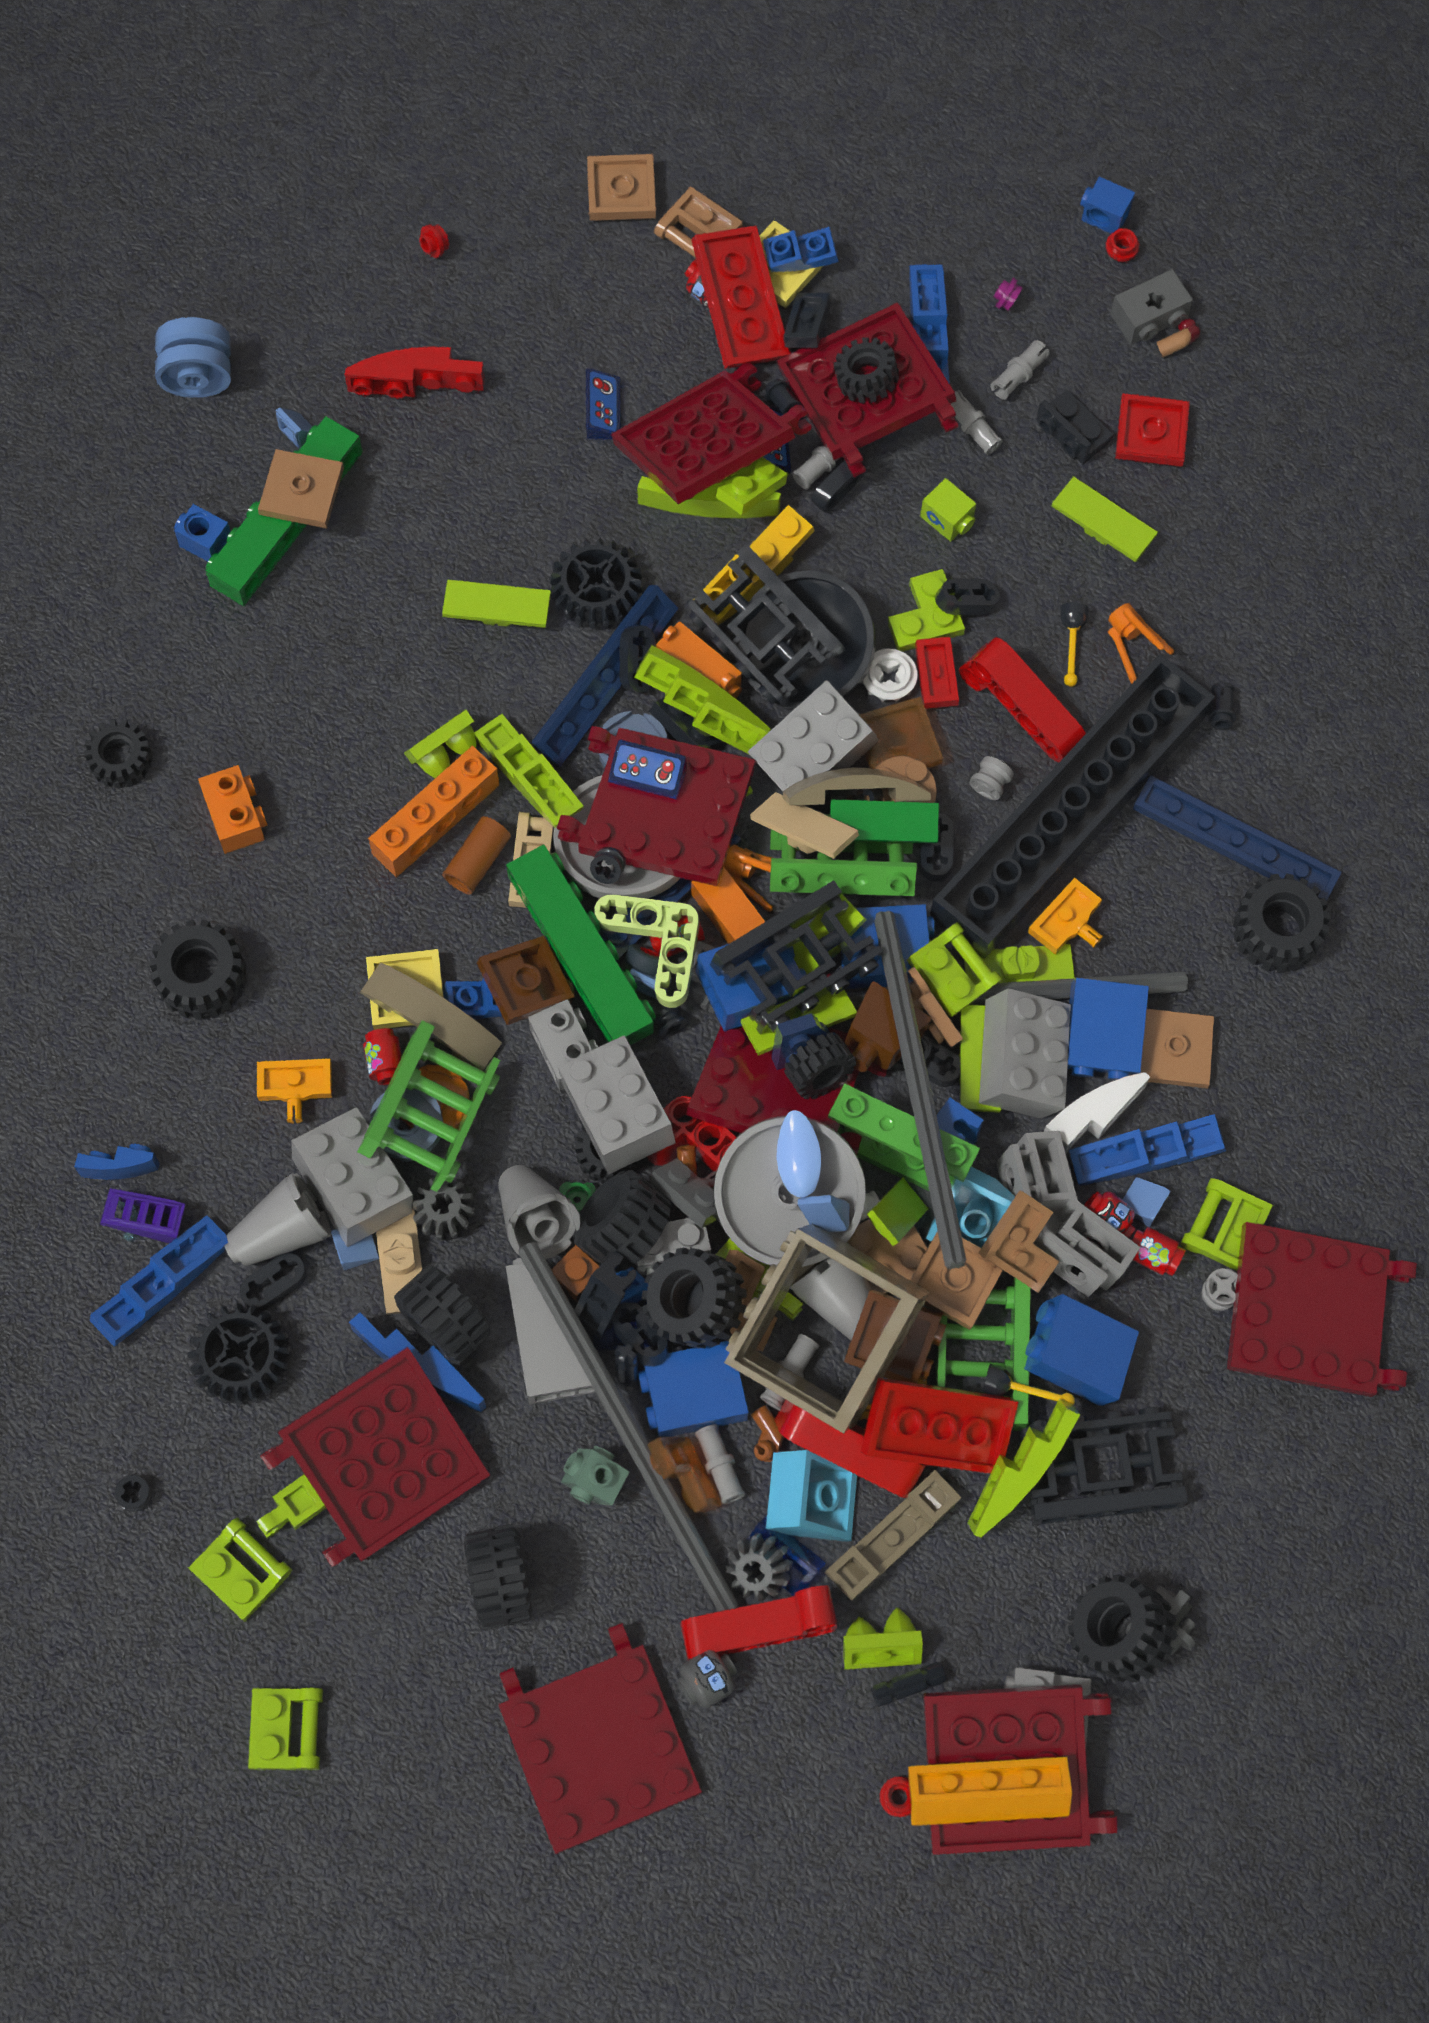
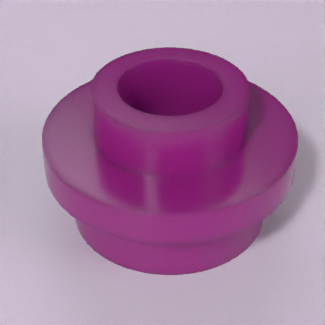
[993,278,1023,311]

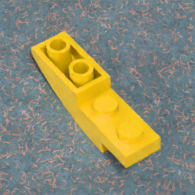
[703,505,815,625]

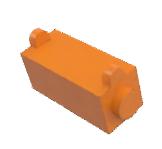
[656,621,742,699]
[691,867,765,944]

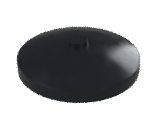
[738,571,876,710]

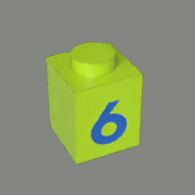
[920,478,976,542]

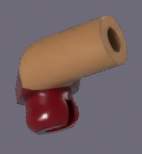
[1156,319,1200,357]

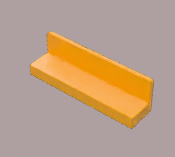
[908,1757,1072,1826]

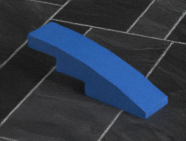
[909,264,950,384]
[1069,1114,1226,1186]
[90,1215,228,1347]
[349,1312,486,1412]

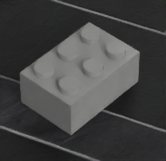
[748,680,879,806]
[979,988,1071,1119]
[557,1036,676,1174]
[291,1107,413,1247]

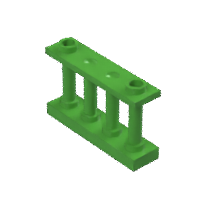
[770,814,917,896]
[357,1020,500,1192]
[828,1083,980,1192]
[935,1278,1030,1431]

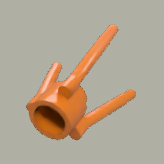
[1108,603,1174,684]
[724,844,773,912]

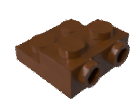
[477,935,575,1025]
[844,1289,947,1383]

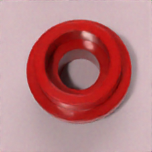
[419,224,449,258]
[1106,229,1139,262]
[879,1777,911,1817]

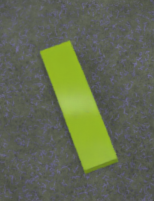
[637,476,781,518]
[634,645,771,755]
[474,714,584,828]
[968,1399,1080,1538]

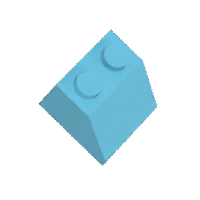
[926,1167,1015,1248]
[766,1450,857,1541]

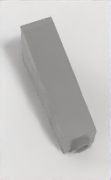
[506,1258,596,1405]

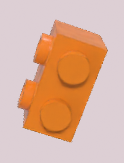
[198,765,268,854]

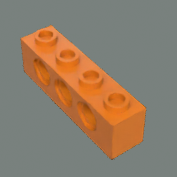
[368,745,499,878]

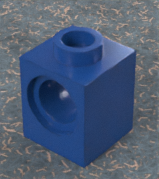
[1080,177,1135,234]
[174,504,231,562]

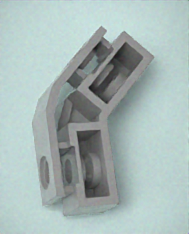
[996,1131,1140,1297]

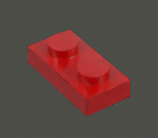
[915,637,959,709]

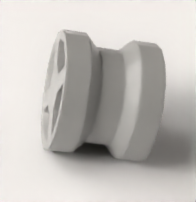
[969,756,1014,800]
[1201,1268,1238,1311]

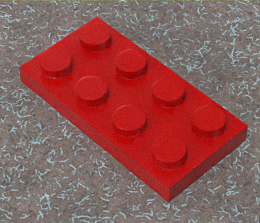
[691,225,790,369]
[860,1378,1019,1474]

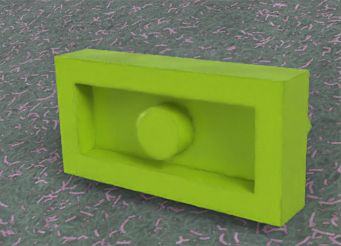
[404,710,476,778]
[843,1608,923,1670]

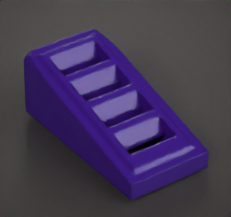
[100,1188,185,1243]

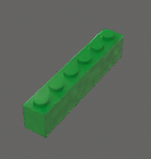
[205,416,363,607]
[506,844,656,1046]

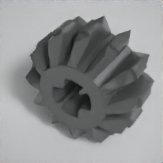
[412,1178,475,1241]
[726,1533,793,1601]

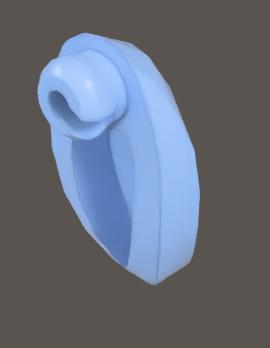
[776,1110,821,1198]

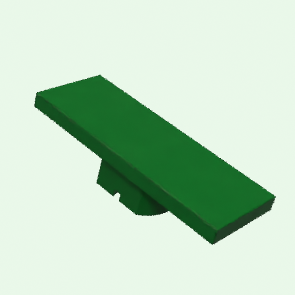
[830,800,939,843]

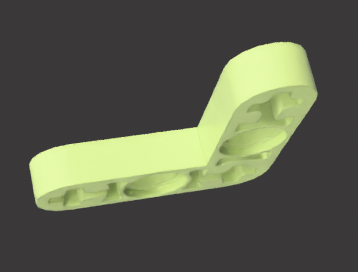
[594,895,699,1008]

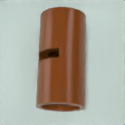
[442,816,511,895]

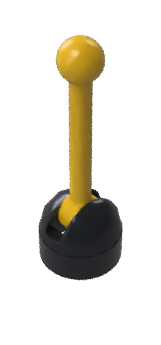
[1060,603,1088,686]
[982,1364,1075,1405]

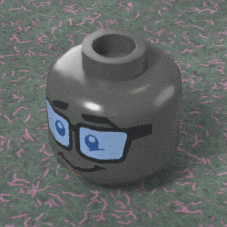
[677,1650,737,1708]

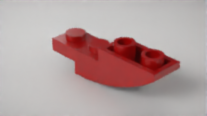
[345,347,485,399]

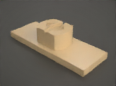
[750,792,859,859]
[376,1200,422,1315]

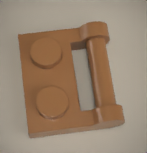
[654,186,743,258]

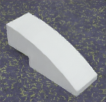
[1044,1072,1150,1154]

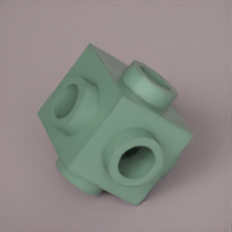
[561,1446,630,1506]

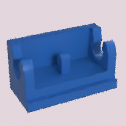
[936,1097,984,1145]

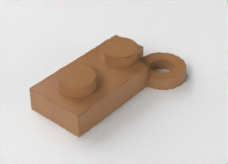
[908,967,963,1047]

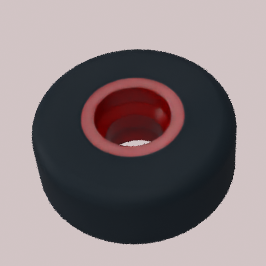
[624,944,669,976]

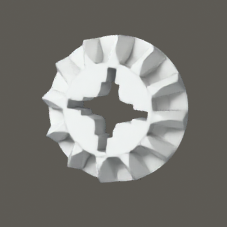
[862,649,917,702]

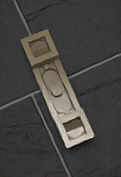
[783,768,931,805]
[360,962,502,1071]
[825,1470,962,1601]

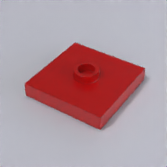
[1115,393,1190,467]

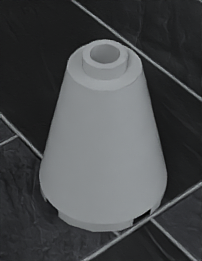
[498,1165,580,1259]
[224,1173,332,1266]
[790,1242,872,1341]

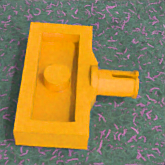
[1028,878,1103,955]
[257,1059,332,1124]

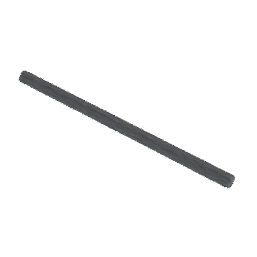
[874,911,966,1269]
[846,972,1188,1012]
[518,1241,738,1612]

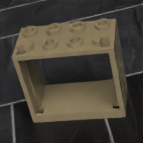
[724,1224,931,1434]

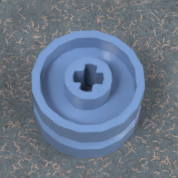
[155,317,231,398]

